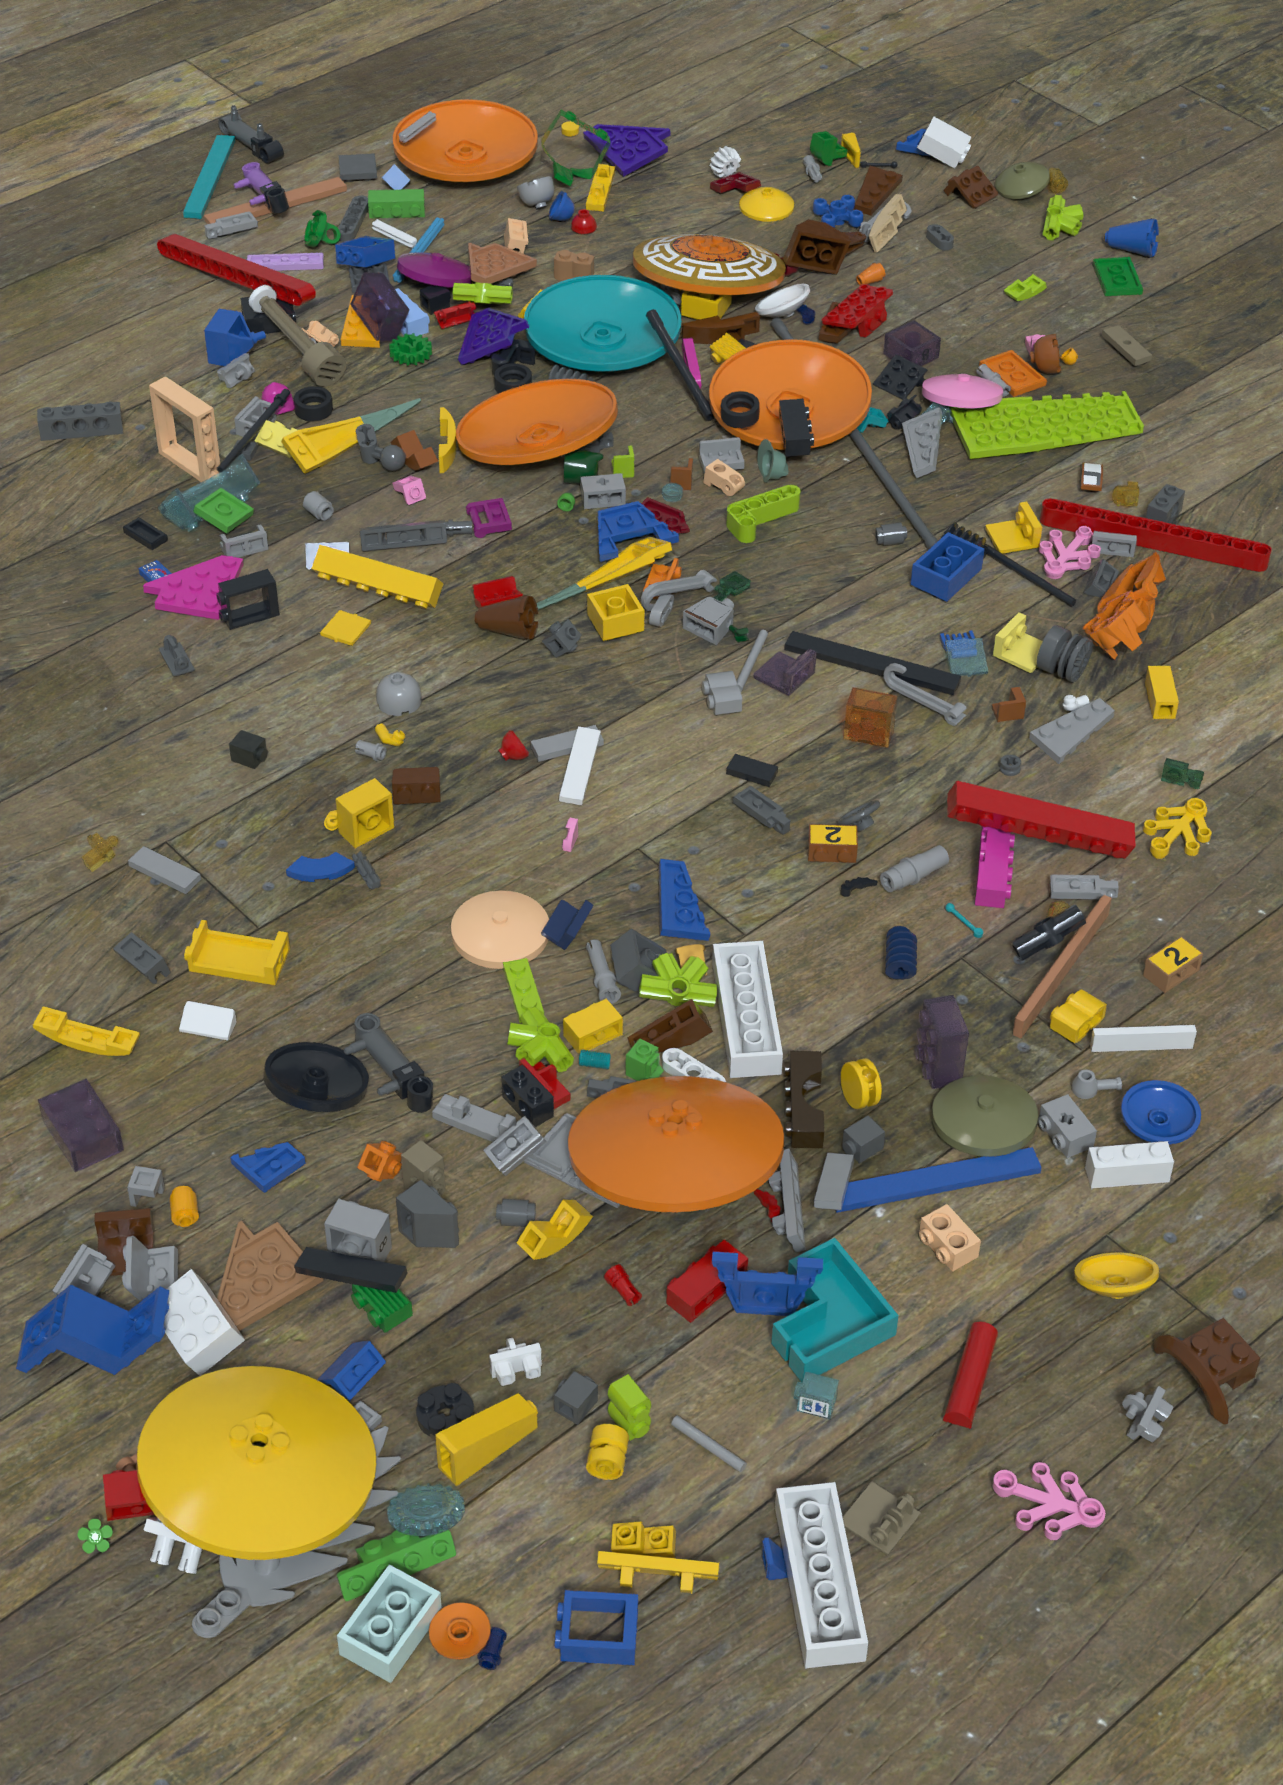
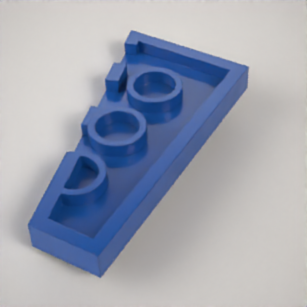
[659,859,711,941]

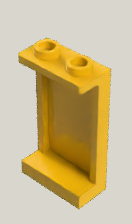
[184,920,290,985]

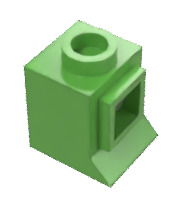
[626,1039,664,1081]

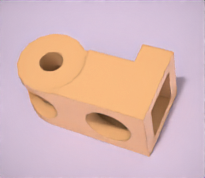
[703,459,745,496]

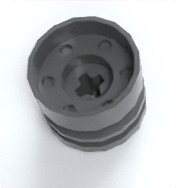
[1036,625,1093,683]

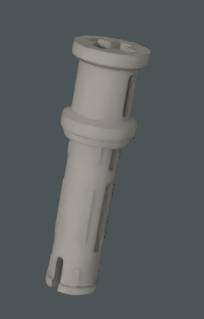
[586,939,621,1004]

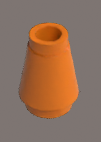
[856,263,886,285]

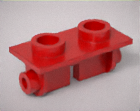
[434,301,476,329]

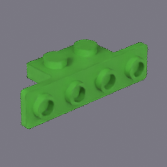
[337,1527,456,1601]

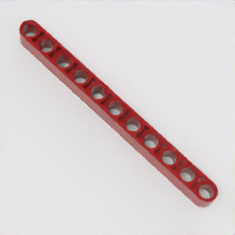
[157,234,316,306]
[1040,498,1272,572]

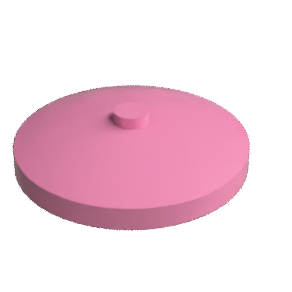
[922,374,1003,408]

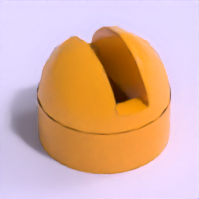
[1060,347,1078,365]

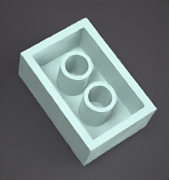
[337,1565,442,1683]

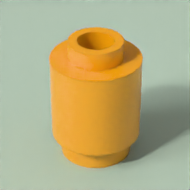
[169,1186,199,1227]

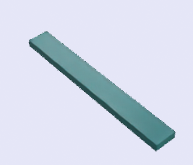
[183,135,235,219]

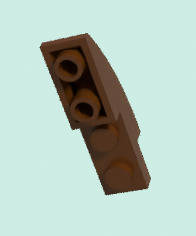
[682,312,760,344]

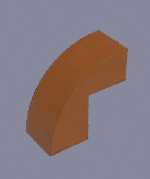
[390,430,438,470]

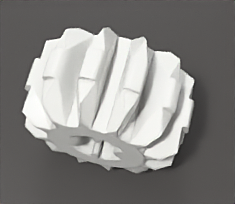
[709,146,741,178]

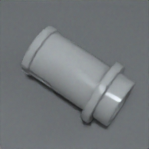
[355,739,386,761]

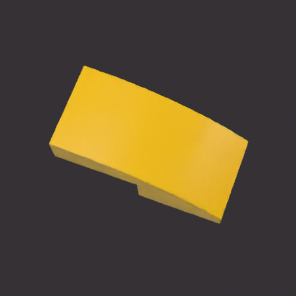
[611,1521,676,1558]

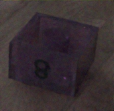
[883,320,941,366]

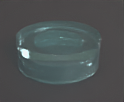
[662,483,683,502]

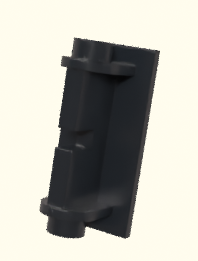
[886,394,922,429]

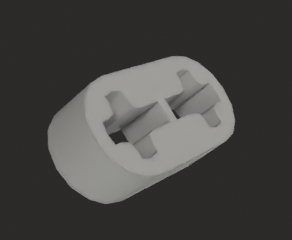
[649,594,674,627]

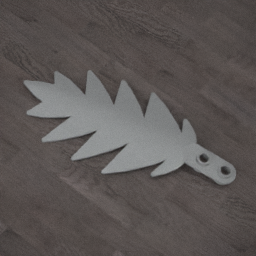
[192,1426,401,1638]

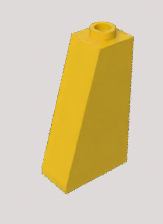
[435,1393,538,1487]

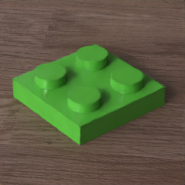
[193,488,254,533]

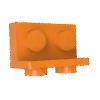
[643,558,682,600]

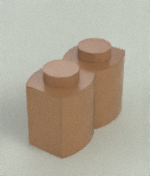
[554,250,594,281]

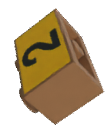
[1143,936,1203,993]

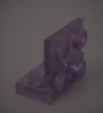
[753,649,817,696]

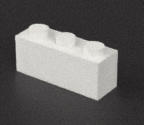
[1085,1141,1174,1189]

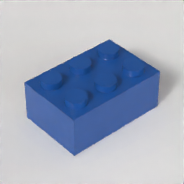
[911,532,984,601]

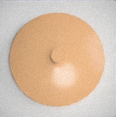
[451,891,549,969]

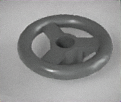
[837,800,880,832]

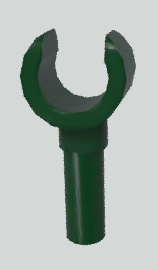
[729,625,749,642]

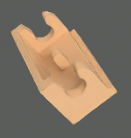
[504,218,528,254]

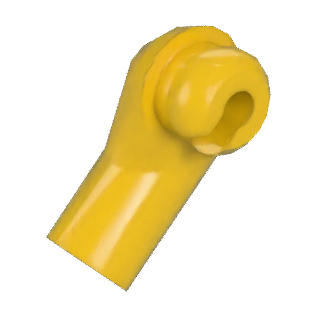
[375,724,405,746]
[324,810,338,831]

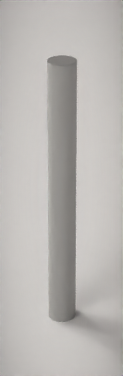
[736,630,768,692]

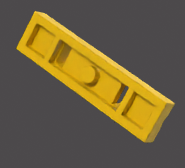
[586,164,615,211]
[597,1551,719,1593]

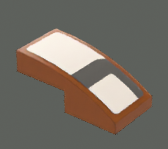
[1080,462,1103,491]

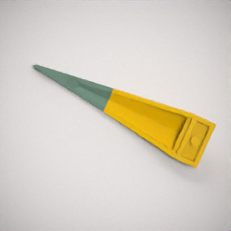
[281,398,421,474]
[537,537,672,610]

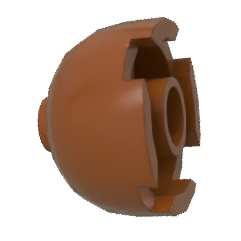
[1030,333,1061,374]

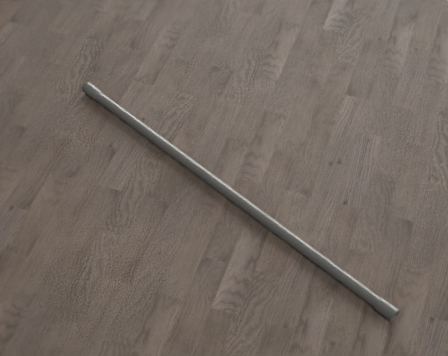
[771,318,938,549]

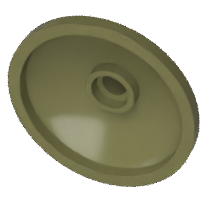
[995,161,1050,199]

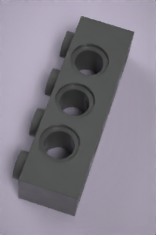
[37,402,123,441]

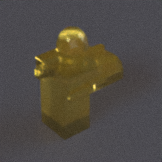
[1112,481,1139,506]
[81,832,118,872]

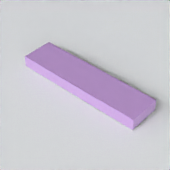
[247,253,324,271]

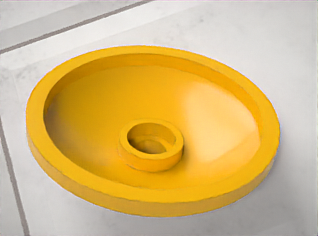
[739,187,794,222]
[1074,1252,1159,1299]

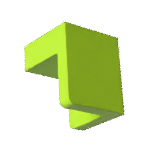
[611,445,634,478]

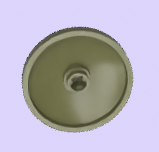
[932,1075,1038,1157]

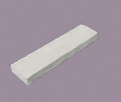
[559,727,601,805]
[1090,1025,1196,1052]

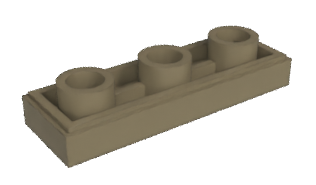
[1102,325,1152,366]

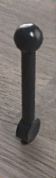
[860,161,898,168]

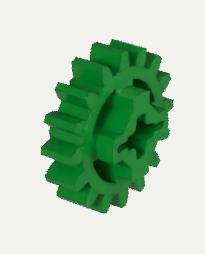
[389,333,432,366]

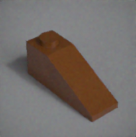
[627,999,713,1053]

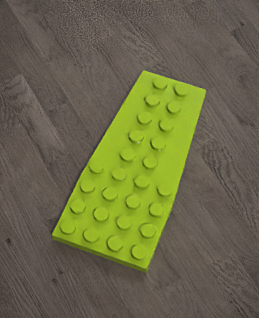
[948,391,1144,459]

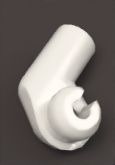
[1063,695,1089,711]

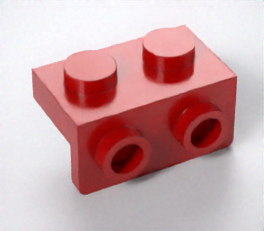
[472,576,523,608]

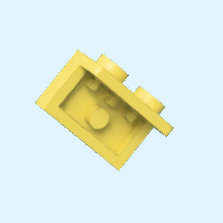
[254,420,297,458]

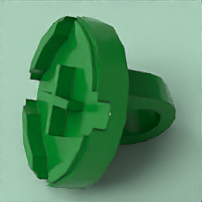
[304,210,340,248]

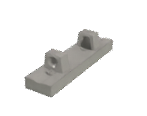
[432,1094,517,1142]
[769,1149,806,1252]

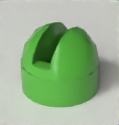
[557,493,575,511]

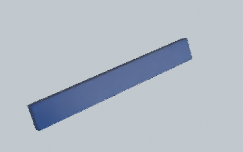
[836,1147,1042,1213]

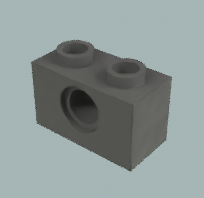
[1146,484,1185,523]

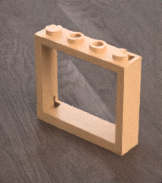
[149,376,222,485]

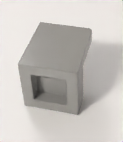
[127,1166,165,1207]

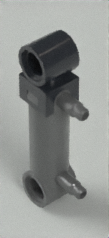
[218,105,284,164]
[344,1013,433,1113]

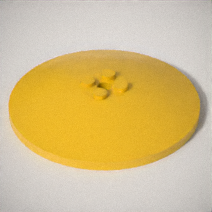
[136,1366,376,1560]

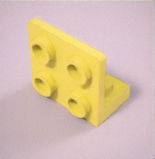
[993,613,1043,673]

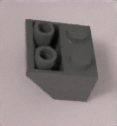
[396,1180,459,1248]

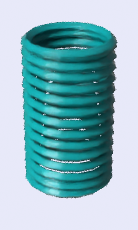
[579,1049,611,1070]

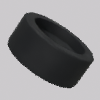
[494,363,532,394]
[293,386,333,421]
[721,391,760,428]

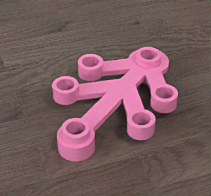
[1039,526,1101,579]
[993,1462,1105,1540]

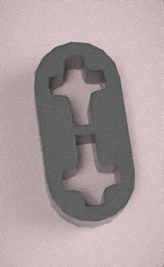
[926,224,954,251]

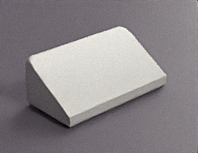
[179,1001,236,1040]

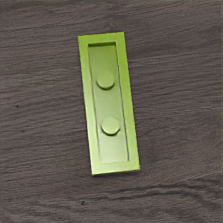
[503,958,544,1023]

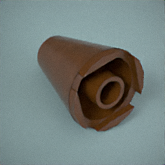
[475,595,538,640]

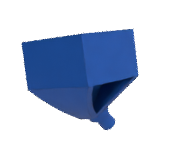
[204,308,266,366]

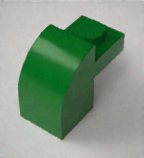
[810,131,848,166]

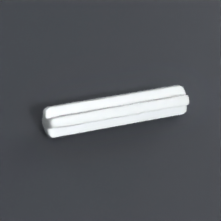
[372,219,417,248]

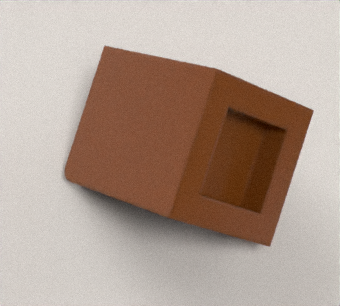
[670,458,693,490]
[992,687,1026,722]

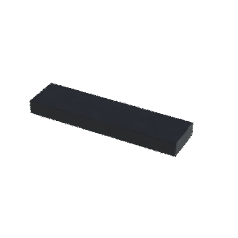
[294,1247,408,1293]

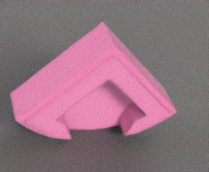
[562,817,578,852]

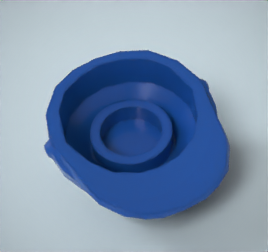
[549,191,575,221]

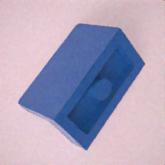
[317,1341,386,1401]

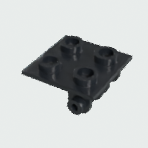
[873,354,928,400]

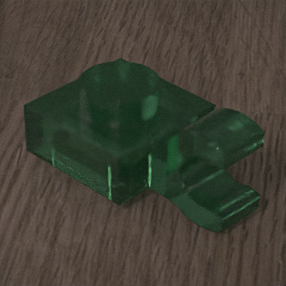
[714,571,751,602]
[1161,758,1204,789]

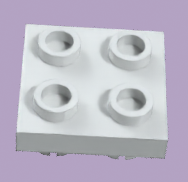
[144,1517,202,1574]

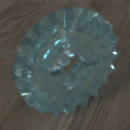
[387,1483,465,1536]

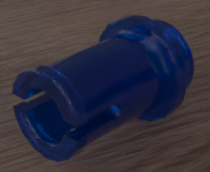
[477,1627,507,1670]

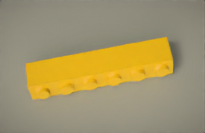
[311,545,443,609]

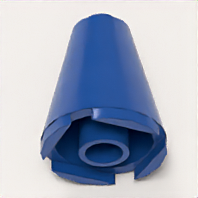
[1105,218,1159,257]

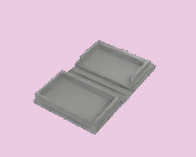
[524,1113,621,1208]

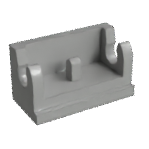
[234,396,276,440]
[219,524,268,558]
[52,1244,115,1296]

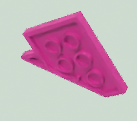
[143,555,243,620]

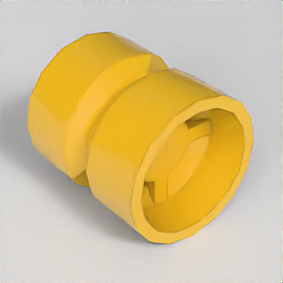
[586,1424,629,1480]

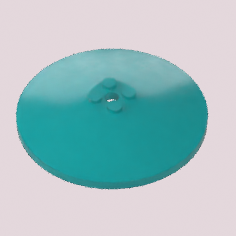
[524,275,681,371]

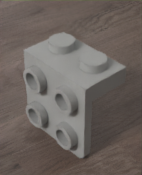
[122,1236,178,1302]

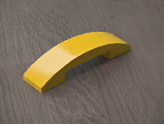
[439,407,457,473]
[33,1006,140,1056]

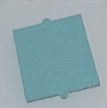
[945,637,988,677]

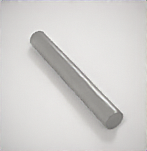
[671,1415,747,1473]

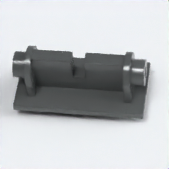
[159,635,195,677]

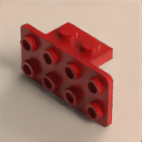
[822,284,893,337]

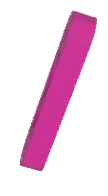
[682,338,701,389]

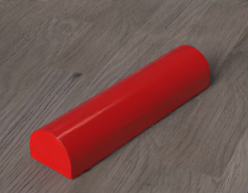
[943,1322,998,1429]

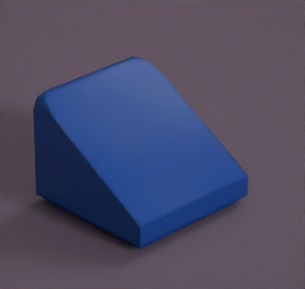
[762,1538,788,1580]

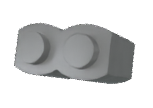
[702,671,742,715]

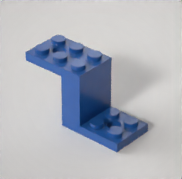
[16,1285,169,1375]

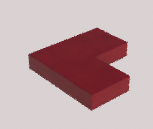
[710,172,761,193]

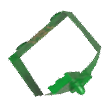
[541,109,611,186]

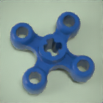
[813,195,863,228]

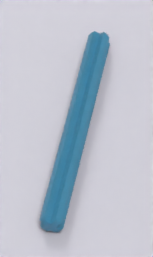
[393,217,444,283]

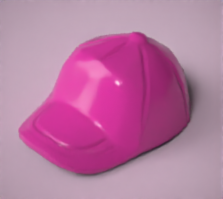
[261,382,294,415]

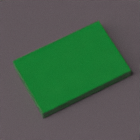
[1092,257,1143,296]

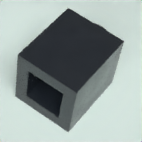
[420,285,451,315]

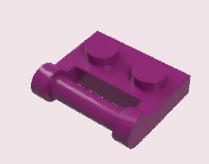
[466,498,512,538]

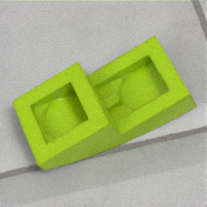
[1004,274,1047,301]

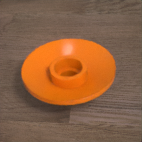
[429,1603,491,1659]

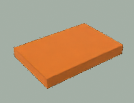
[979,350,1047,397]

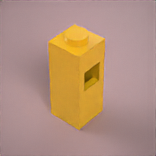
[1145,666,1179,719]

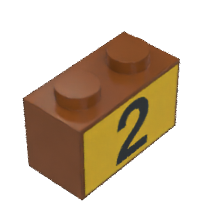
[808,824,858,863]

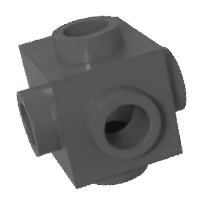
[542,619,582,658]

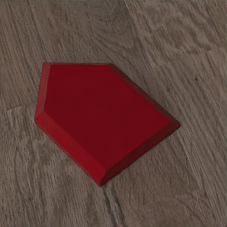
[641,497,690,534]

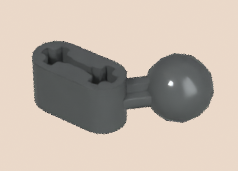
[356,424,406,471]

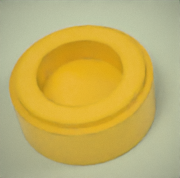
[561,121,579,137]

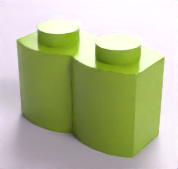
[608,1374,651,1441]

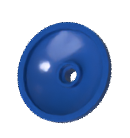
[1121,1080,1201,1144]

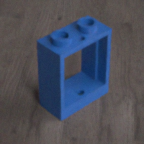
[335,236,395,267]
[555,1590,638,1665]

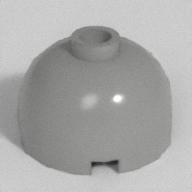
[517,176,554,209]
[376,672,422,716]

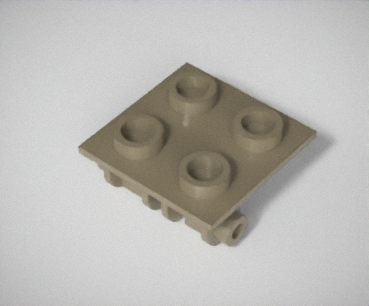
[843,1482,921,1555]

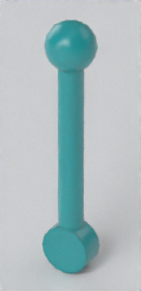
[945,903,984,938]

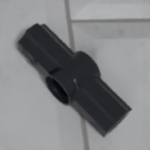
[1011,904,1087,961]

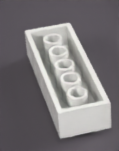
[712,941,783,1078]
[775,1482,868,1668]

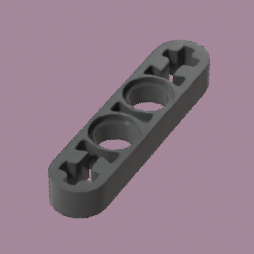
[338,195,369,242]

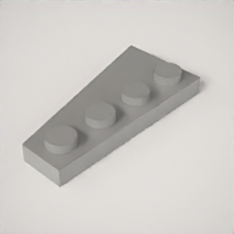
[902,407,942,478]
[1029,698,1115,764]

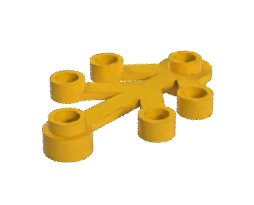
[1143,798,1212,859]

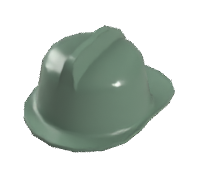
[757,439,789,483]

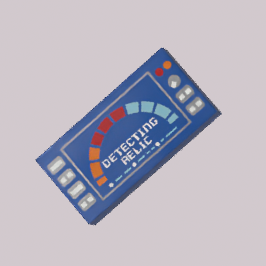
[139,560,172,582]

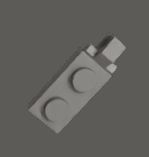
[204,212,258,239]
[1050,875,1119,899]

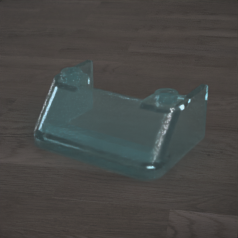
[158,454,260,532]

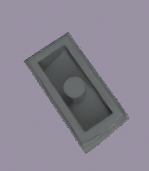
[1083,559,1119,598]

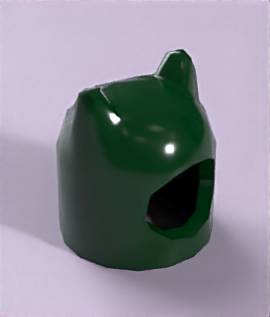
[564,450,604,484]

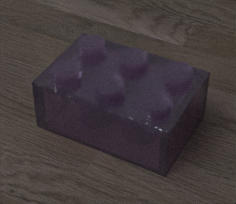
[350,272,410,341]
[915,995,969,1089]
[38,1078,124,1172]

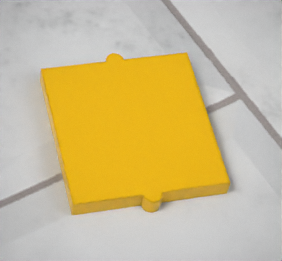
[320,610,371,646]

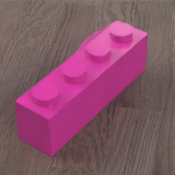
[975,826,1015,908]

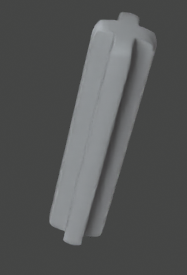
[399,111,436,143]

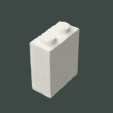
[917,117,971,168]

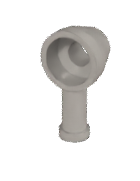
[1072,1070,1122,1099]

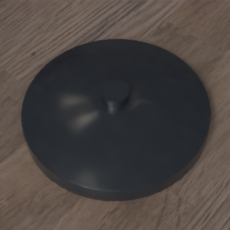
[263,1042,369,1112]

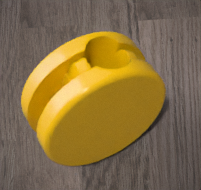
[841,1058,882,1109]

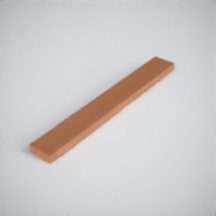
[204,177,347,224]
[1013,895,1112,1039]

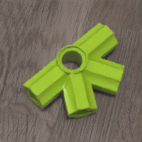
[1043,195,1083,241]
[453,283,513,304]
[639,953,717,1007]
[507,1007,574,1073]

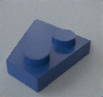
[896,129,930,156]
[230,1142,306,1193]

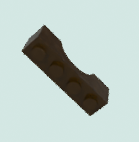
[784,1051,824,1149]

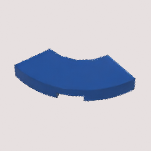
[286,852,355,882]

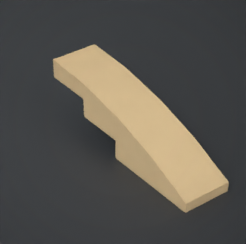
[869,194,907,253]

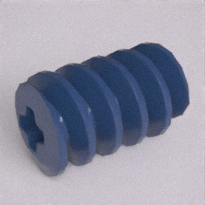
[885,926,917,980]

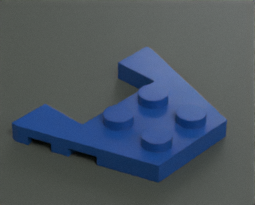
[598,501,679,562]
[712,1252,823,1316]

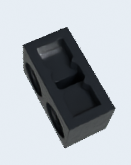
[501,1065,554,1127]

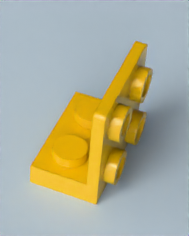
[985,502,1042,554]

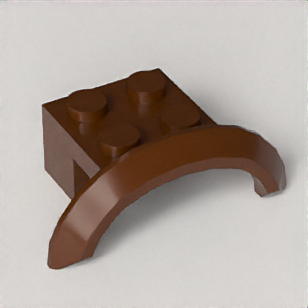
[1153,1318,1260,1425]

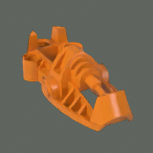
[1082,552,1166,660]

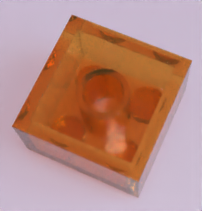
[844,687,898,748]

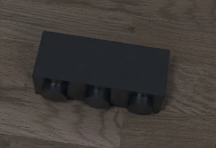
[779,398,814,456]

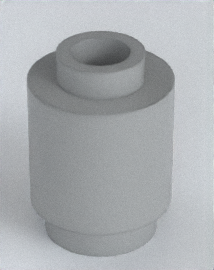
[303,491,334,520]

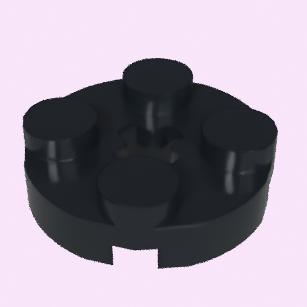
[416,1383,474,1436]

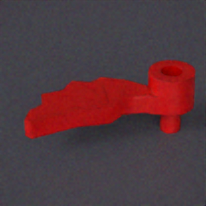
[754,1189,780,1223]

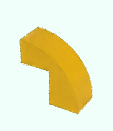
[516,1199,593,1260]

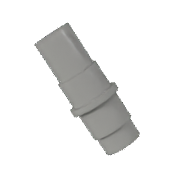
[880,845,949,892]

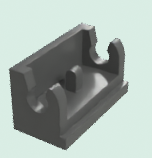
[113,932,171,984]

